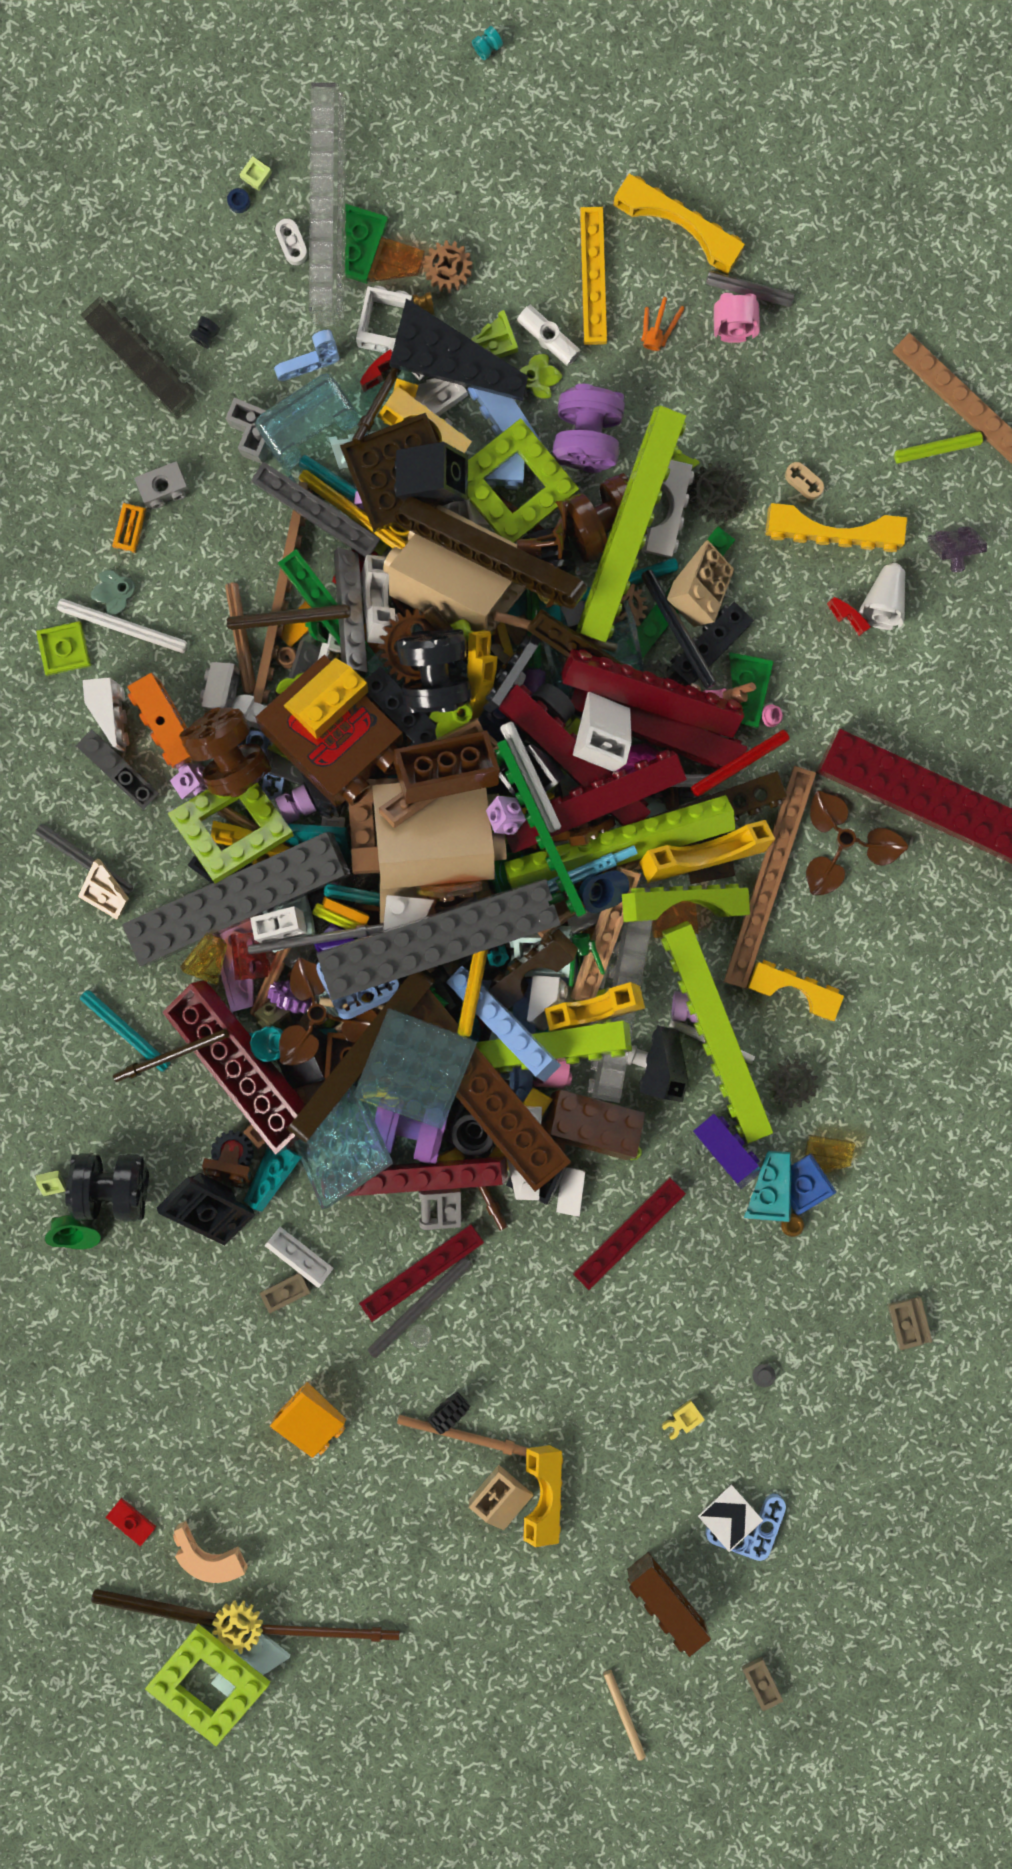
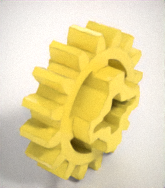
[212,1600,263,1654]

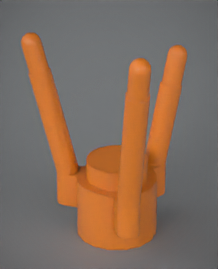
[641,297,684,351]

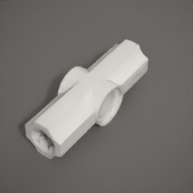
[517,304,581,366]

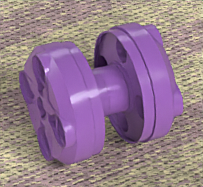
[552,384,625,473]
[368,1085,452,1164]

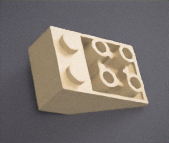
[667,540,734,627]

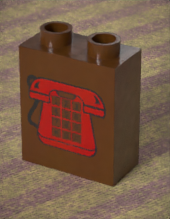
[255,654,404,808]

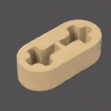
[785,462,824,500]

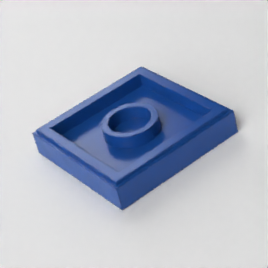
[791,1153,836,1216]

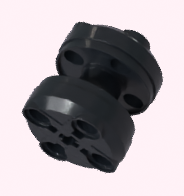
[397,629,472,713]
[65,1153,149,1222]

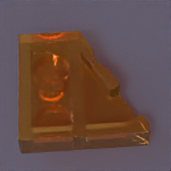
[368,237,425,282]
[651,901,699,938]

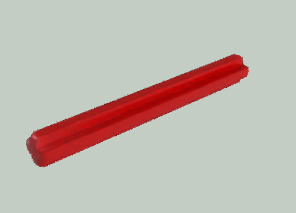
[691,730,790,797]

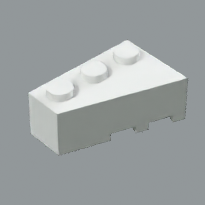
[383,895,434,931]

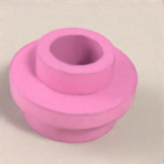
[762,704,783,727]

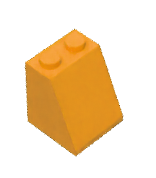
[270,1382,346,1458]

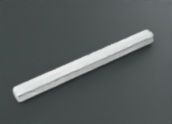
[57,599,187,653]

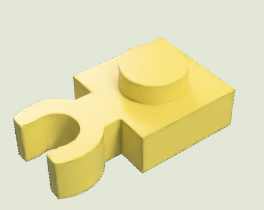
[662,1399,705,1440]

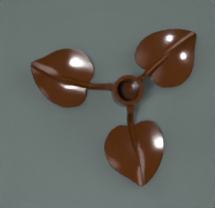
[517,501,567,608]
[806,791,908,895]
[279,958,377,1065]

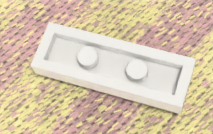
[265,1227,334,1288]

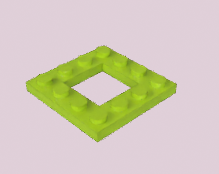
[468,418,579,543]
[167,783,294,884]
[145,1624,271,1746]

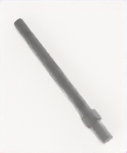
[248,924,383,954]

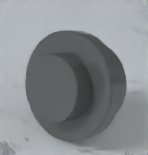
[752,1364,776,1387]

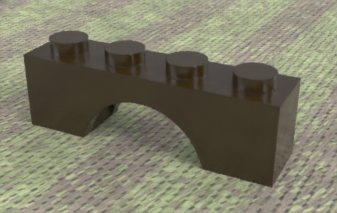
[488,929,578,1009]

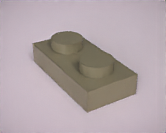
[259,1272,311,1314]
[741,1657,783,1711]

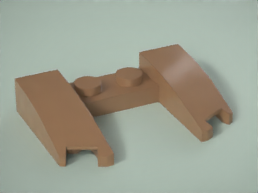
[348,778,399,874]

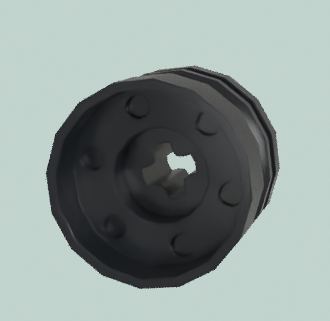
[522,527,575,573]

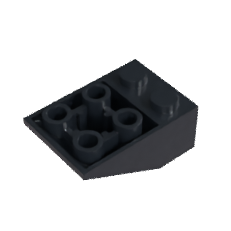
[640,1025,688,1102]

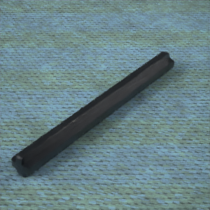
[641,569,716,689]

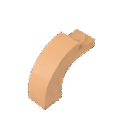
[173,1521,248,1583]

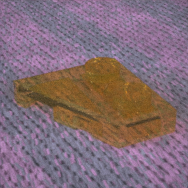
[180,933,227,985]

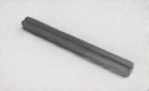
[35,824,133,896]

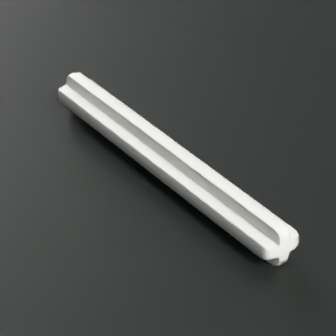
[500,722,561,832]

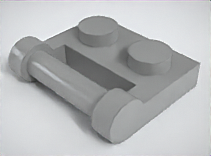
[419,1188,461,1230]

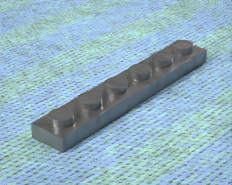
[251,462,380,558]
[334,547,367,676]

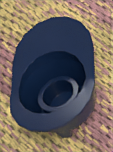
[577,870,629,914]

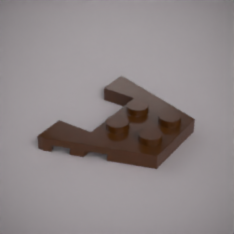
[522,815,616,851]

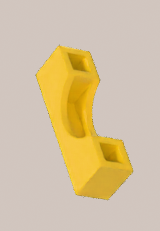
[377,386,472,453]
[746,960,844,1021]
[544,982,645,1031]
[523,1445,563,1547]

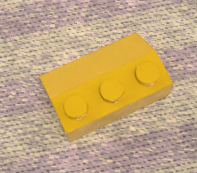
[284,658,368,739]

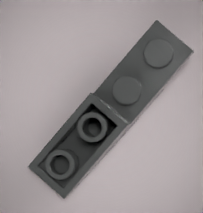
[76,729,159,810]

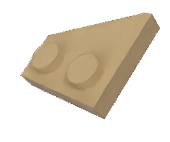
[78,859,129,919]

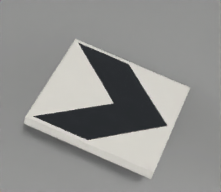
[698,1484,763,1552]

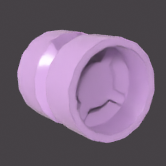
[275,784,317,824]
[671,991,697,1022]

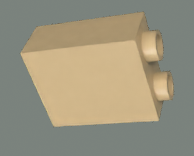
[383,505,526,634]
[372,783,506,889]

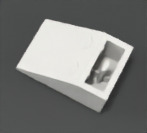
[83,678,129,752]
[573,692,631,772]

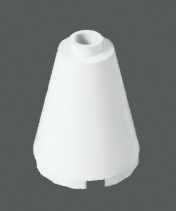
[859,563,905,630]

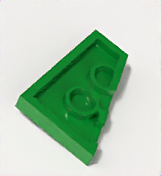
[345,203,389,284]
[729,652,774,729]

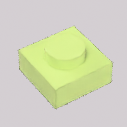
[239,156,272,191]
[36,1171,66,1196]

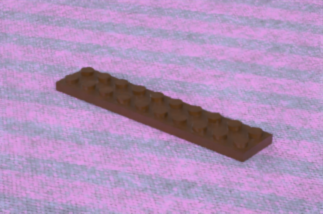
[399,989,571,1192]

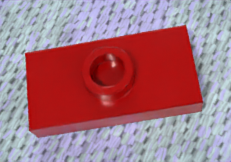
[105,1497,157,1547]

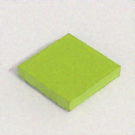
[36,621,91,676]

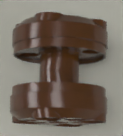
[564,473,647,563]
[179,707,272,797]

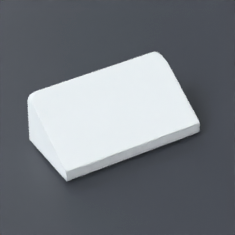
[556,1167,585,1216]

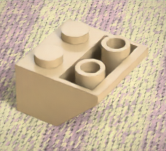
[469,1465,533,1530]

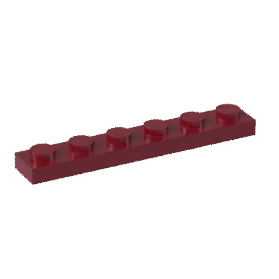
[573,1177,686,1290]
[359,1223,484,1322]

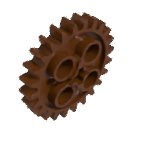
[378,608,449,684]

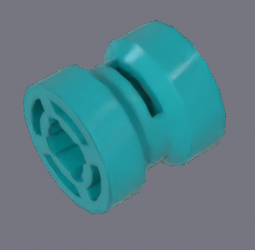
[472,26,503,61]

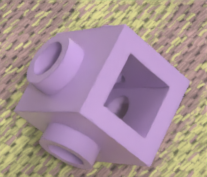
[170,763,207,799]
[486,796,526,835]

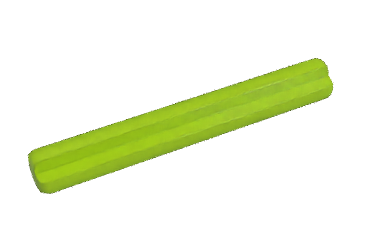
[894,432,983,463]

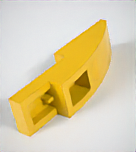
[458,630,498,721]

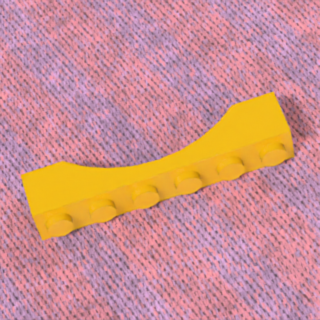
[613,173,745,275]
[765,503,907,552]
[639,820,775,883]

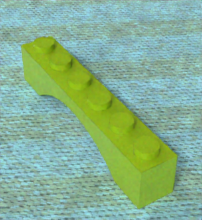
[622,884,750,922]

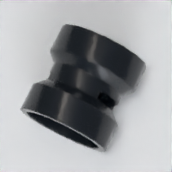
[189,316,220,349]

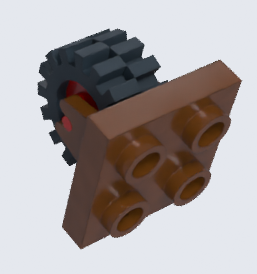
[202,1130,254,1188]

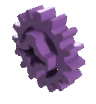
[267,980,318,1013]

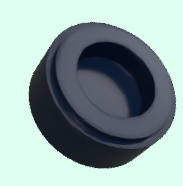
[227,188,251,213]

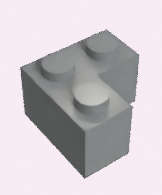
[225,398,280,464]

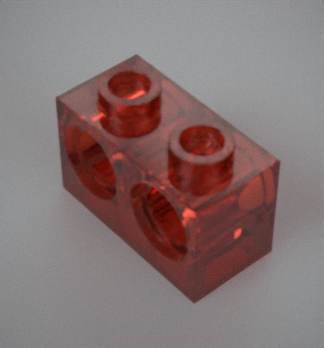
[230,932,270,980]

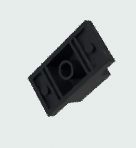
[157,1172,255,1246]

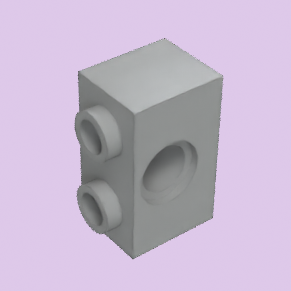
[134,461,190,509]

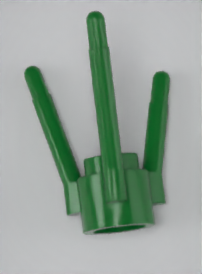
[569,933,605,987]

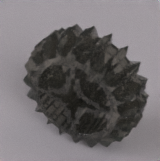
[687,461,749,524]

